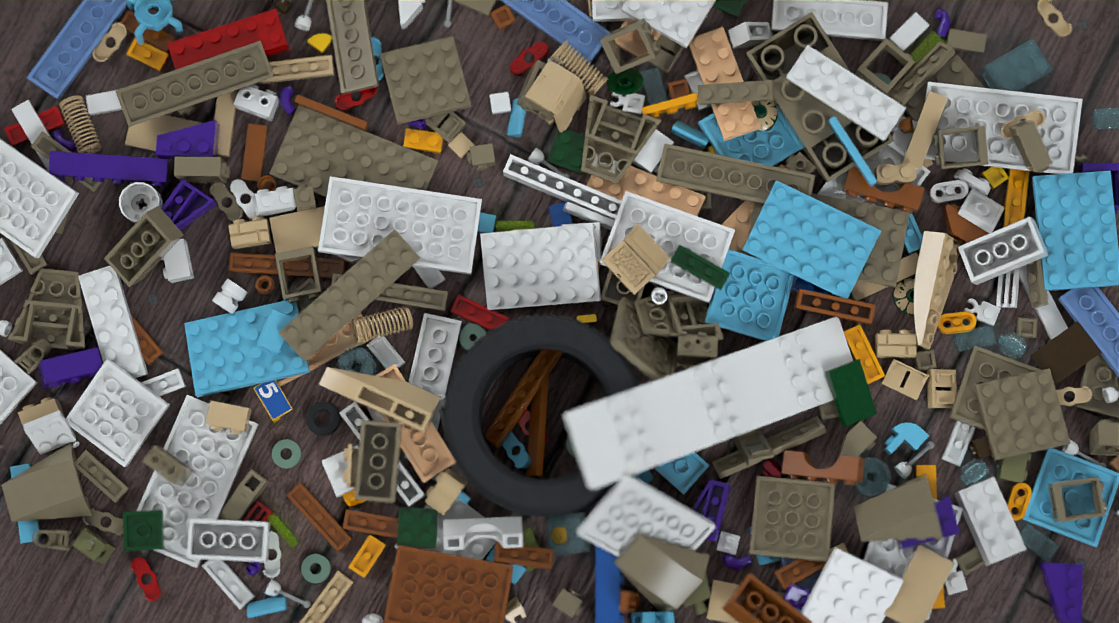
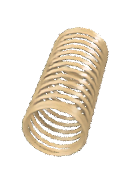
[551,40,608,95]
[59,95,102,154]
[351,306,413,343]

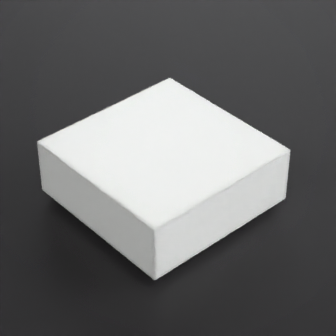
[490,92,511,114]

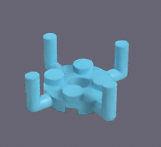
[126,0,184,45]

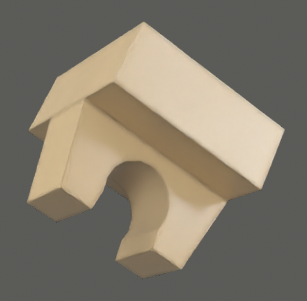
[505,597,526,623]

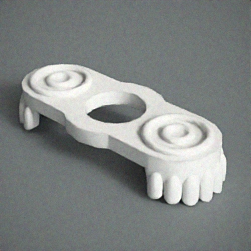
[230,179,256,220]
[263,531,282,578]

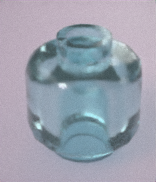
[997,331,1028,360]
[960,459,990,486]

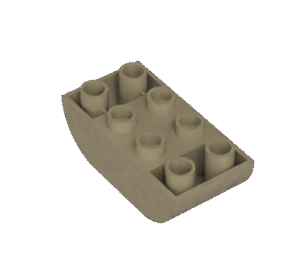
[746,12,894,182]

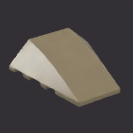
[581,95,661,184]
[8,268,85,351]
[634,290,723,340]
[2,443,93,522]
[854,473,943,541]
[614,534,709,611]

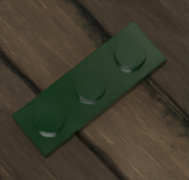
[670,244,730,291]

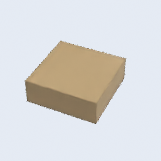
[448,132,475,159]

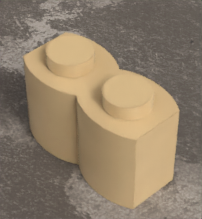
[874,163,916,186]
[425,468,467,516]

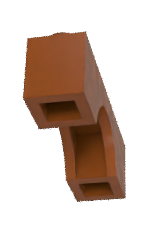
[842,167,925,214]
[782,450,865,485]

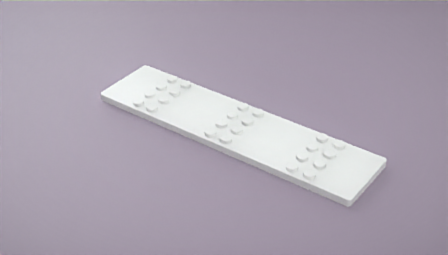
[564,317,853,489]

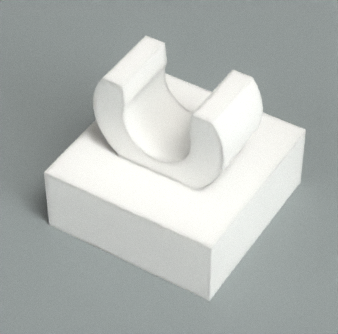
[716,531,740,555]

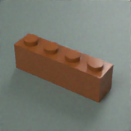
[794,289,876,325]

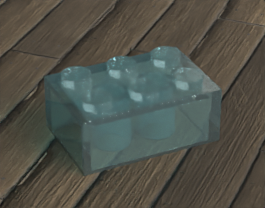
[980,38,1053,92]

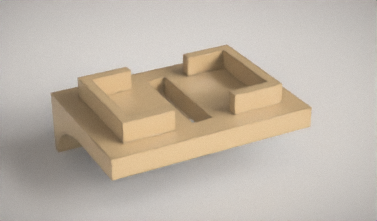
[881,359,929,400]
[927,369,957,409]
[343,444,359,488]

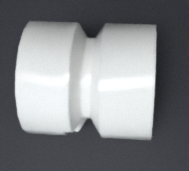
[212,279,248,314]

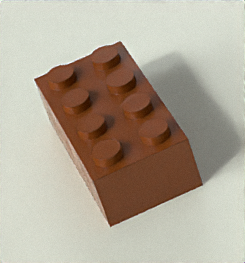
[722,573,812,623]

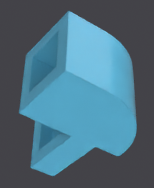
[883,423,929,454]
[631,611,675,623]

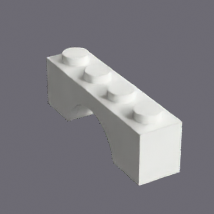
[443,517,523,550]

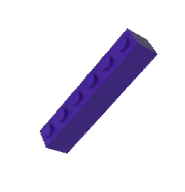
[49,151,168,186]

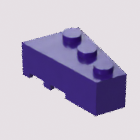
[155,120,220,160]
[161,179,217,231]
[38,348,102,390]
[692,480,731,543]
[898,495,960,549]
[1038,563,1082,623]

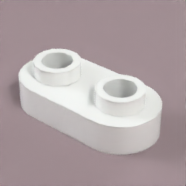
[954,168,991,195]
[929,180,968,203]

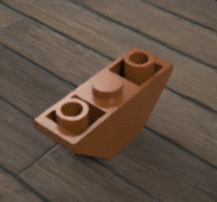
[942,204,994,245]

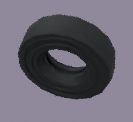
[306,401,341,436]

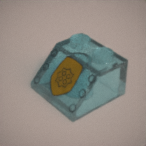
[547,512,590,556]

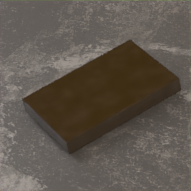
[1030,321,1101,385]

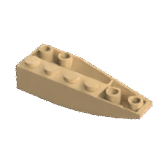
[914,231,961,350]
[319,367,441,433]

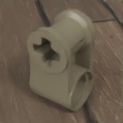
[14,339,51,375]
[32,530,72,551]

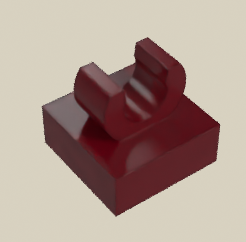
[760,458,782,478]

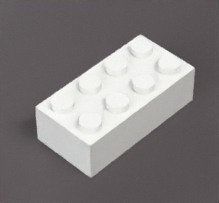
[958,217,1048,285]
[954,477,1026,566]
[187,519,270,562]

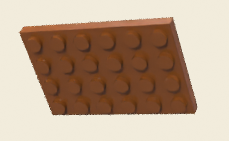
[384,545,514,623]

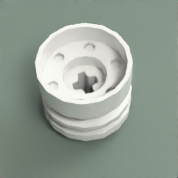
[119,182,164,223]

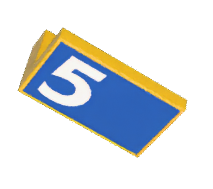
[253,380,293,423]

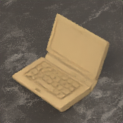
[525,60,587,132]
[602,223,671,295]

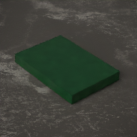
[825,359,877,427]

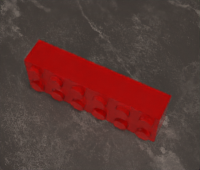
[167,9,290,70]

